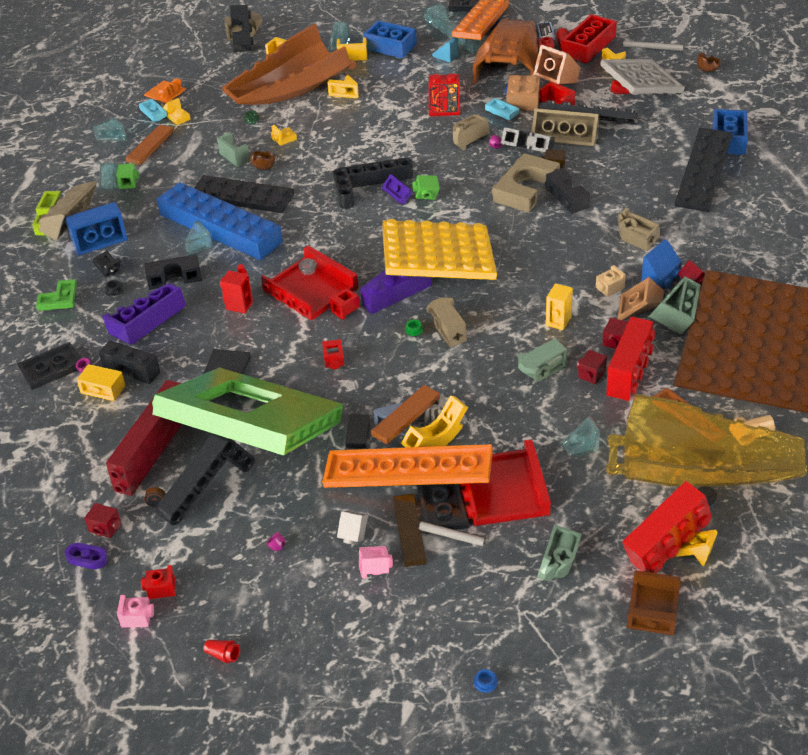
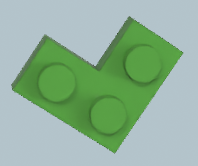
[36,279,77,311]

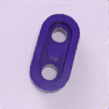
[65,543,108,569]

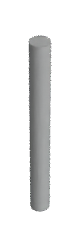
[623,41,683,51]

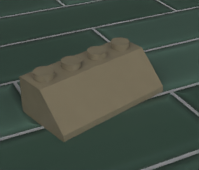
[531,108,600,147]
[39,181,97,241]

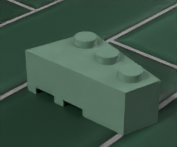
[649,276,701,335]

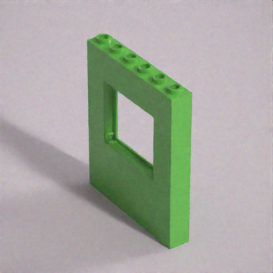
[152,368,343,455]

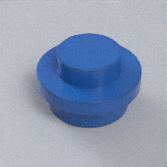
[474,669,498,693]

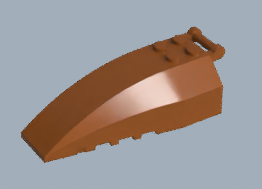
[473,19,538,84]
[222,23,356,105]

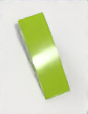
[32,191,61,235]

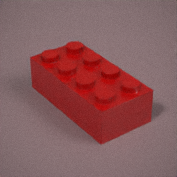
[561,14,617,63]
[606,317,656,401]
[622,481,712,573]

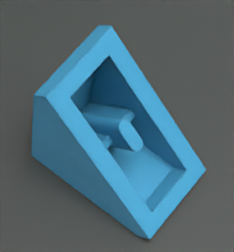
[432,37,459,63]

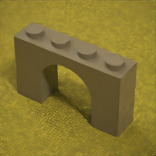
[492,153,560,212]

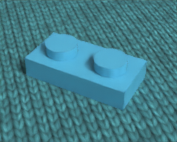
[485,98,519,120]
[139,99,167,122]

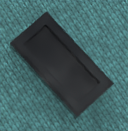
[345,414,370,449]

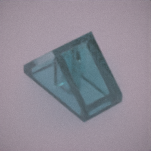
[328,21,350,51]
[93,117,127,141]
[99,163,118,189]
[185,221,212,256]
[561,416,600,458]

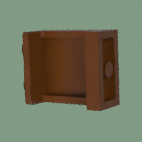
[627,570,681,636]

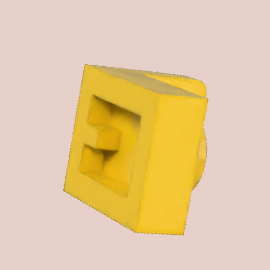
[271,125,297,146]

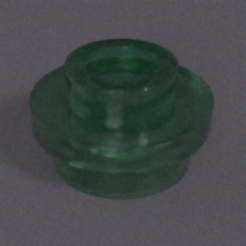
[244,110,259,124]

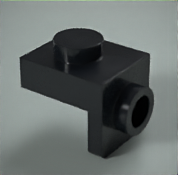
[92,251,121,277]

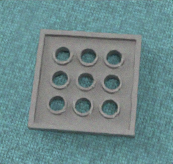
[600,59,685,95]

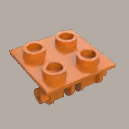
[144,78,186,103]

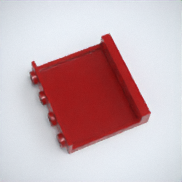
[261,245,359,321]
[460,439,551,526]

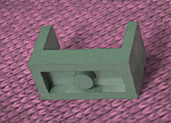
[217,132,250,167]

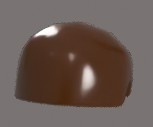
[697,53,721,72]
[250,151,276,170]

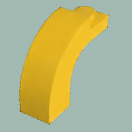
[401,396,469,448]

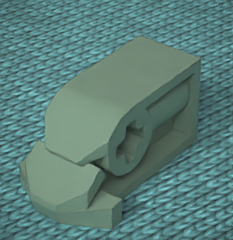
[518,338,567,381]
[537,524,582,581]

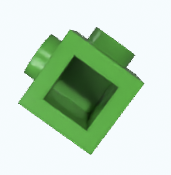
[116,163,139,189]
[412,175,440,200]

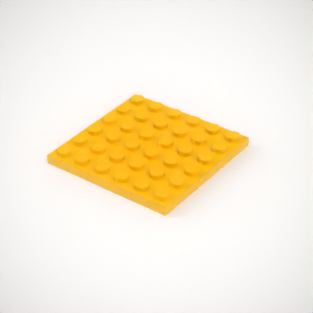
[382,219,497,280]

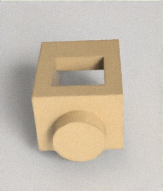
[596,265,626,297]

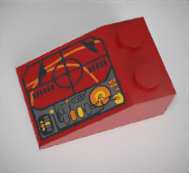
[429,73,460,116]

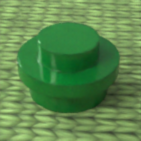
[405,319,424,336]

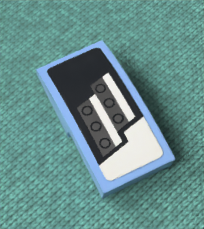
[536,22,555,43]

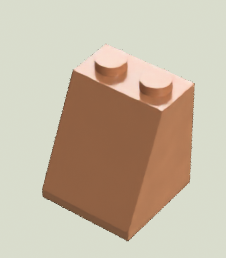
[533,45,581,84]

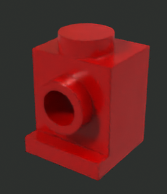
[330,288,360,320]
[322,339,344,370]
[141,565,176,599]

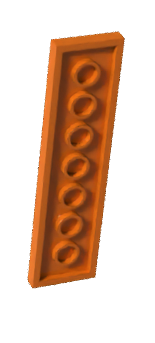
[452,0,509,40]
[322,444,493,488]

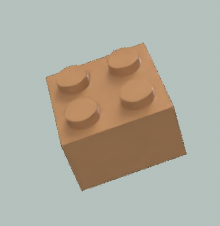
[506,75,540,111]

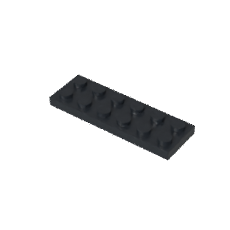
[541,100,640,124]
[675,127,733,212]
[194,175,295,213]

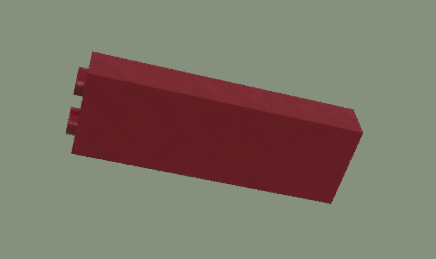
[106,380,182,496]

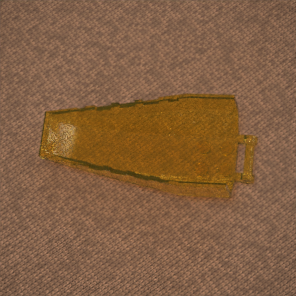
[606,394,807,486]

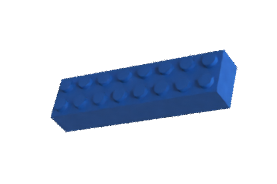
[157,182,283,261]

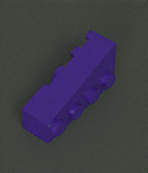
[360,270,432,314]
[102,283,186,345]

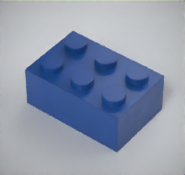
[364,20,417,58]
[712,109,748,155]
[65,202,128,256]

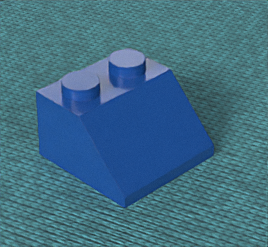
[641,239,682,290]

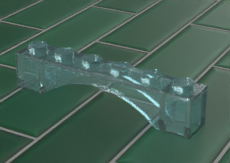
[424,3,487,55]

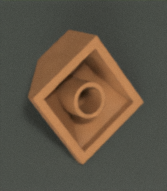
[618,277,664,320]

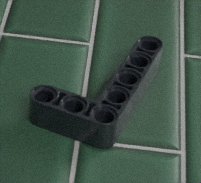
[333,157,413,209]
[156,433,255,526]

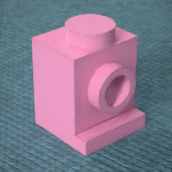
[359,546,393,578]
[117,595,154,627]

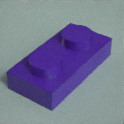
[382,174,413,205]

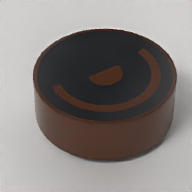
[144,487,166,508]

